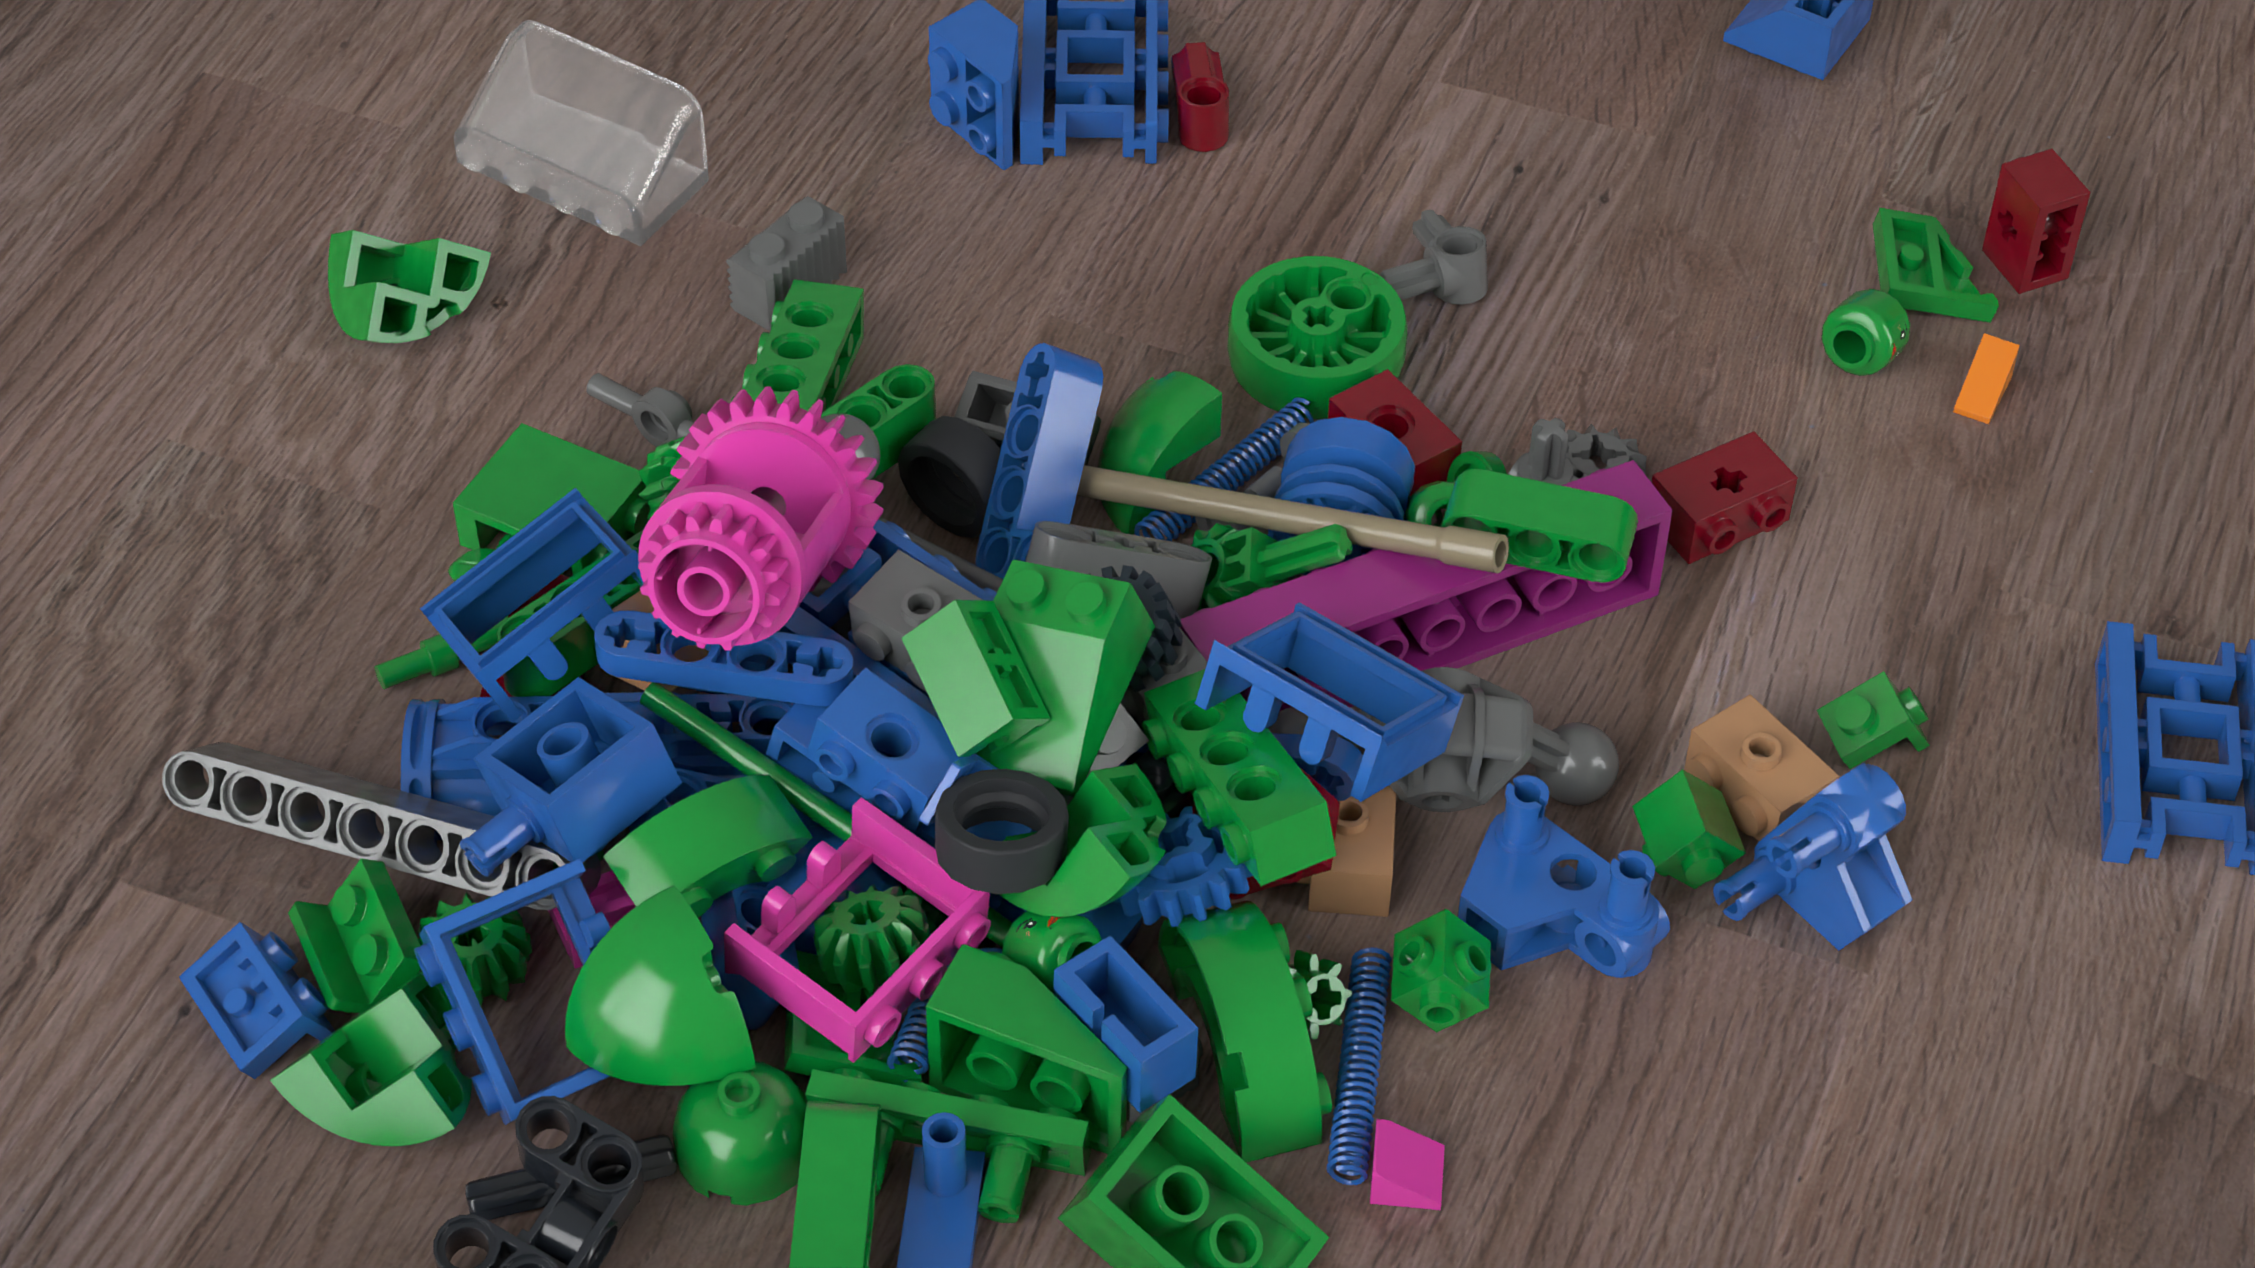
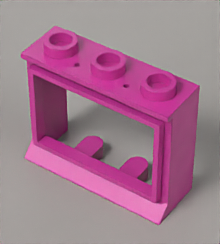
[724,797,991,1063]

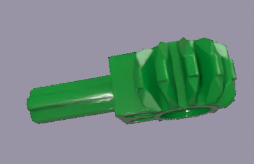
[1191,523,1353,611]

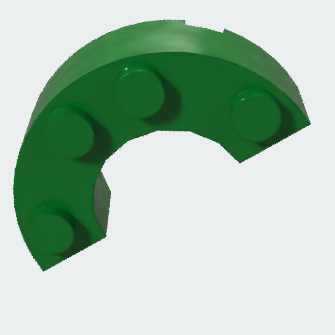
[1158,900,1332,1163]

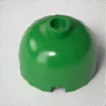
[672,1061,807,1206]

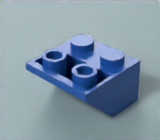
[928,0,1019,170]
[1723,0,1874,80]

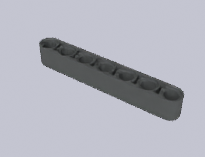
[162,742,601,910]

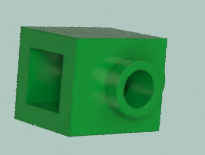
[1632,769,1746,889]

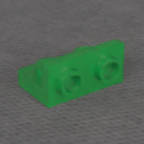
[288,858,421,1013]

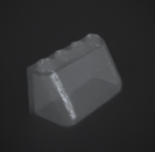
[454,20,709,246]

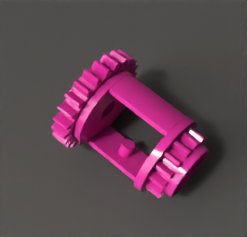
[638,387,883,651]

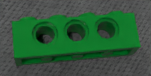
[731,279,864,412]
[1141,669,1337,886]

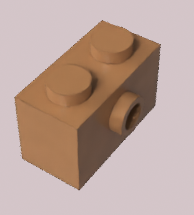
[1684,694,1840,841]
[1297,785,1396,917]

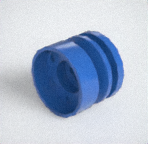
[1268,417,1415,575]

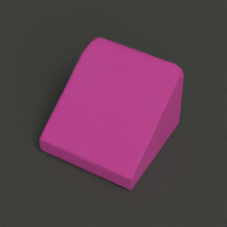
[1370,1119,1445,1210]

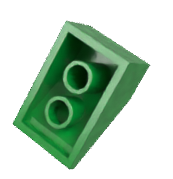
[975,559,1155,797]
[926,944,1128,1154]
[1058,1094,1330,1268]

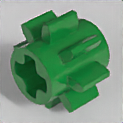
[1288,950,1352,1040]

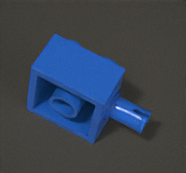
[460,677,682,877]

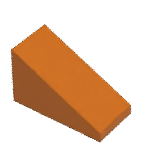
[1953,333,2020,424]

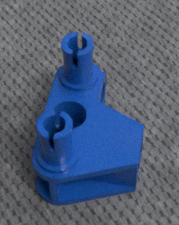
[1713,763,1913,951]
[1458,775,1670,978]

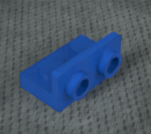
[179,922,335,1079]

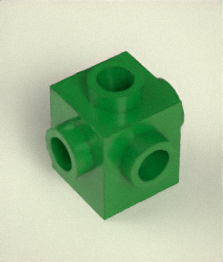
[1391,909,1491,1033]

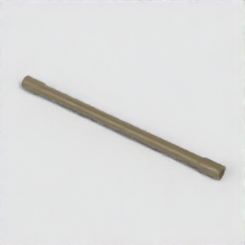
[953,465,1509,573]

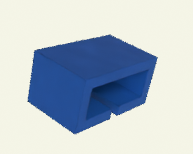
[1054,935,1198,1113]

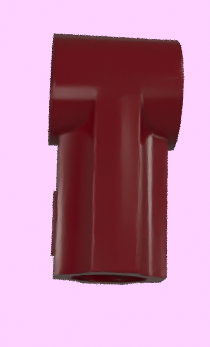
[1171,42,1229,152]

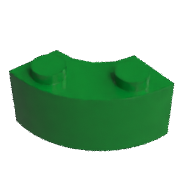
[603,774,813,917]

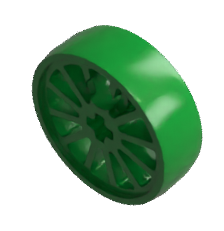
[1227,256,1407,419]

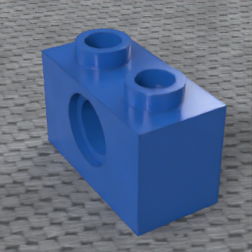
[806,667,963,833]

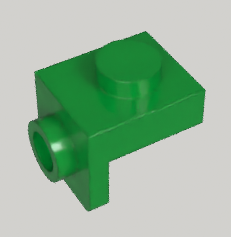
[1816,671,1930,769]

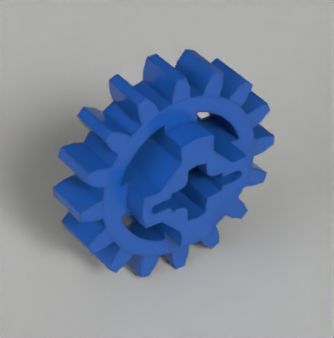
[1114,806,1253,927]

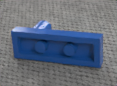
[897,1112,985,1268]

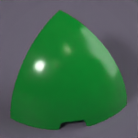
[328,230,491,343]
[1098,371,1222,535]
[999,764,1167,917]
[565,885,756,1086]
[270,971,472,1146]

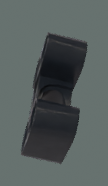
[433,1096,644,1268]

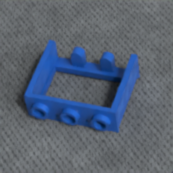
[420,487,644,723]
[1195,602,1464,802]
[414,858,611,1125]

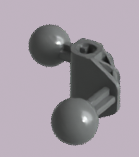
[1268,667,1619,812]

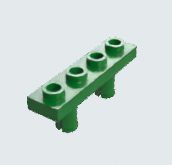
[805,1068,1091,1223]

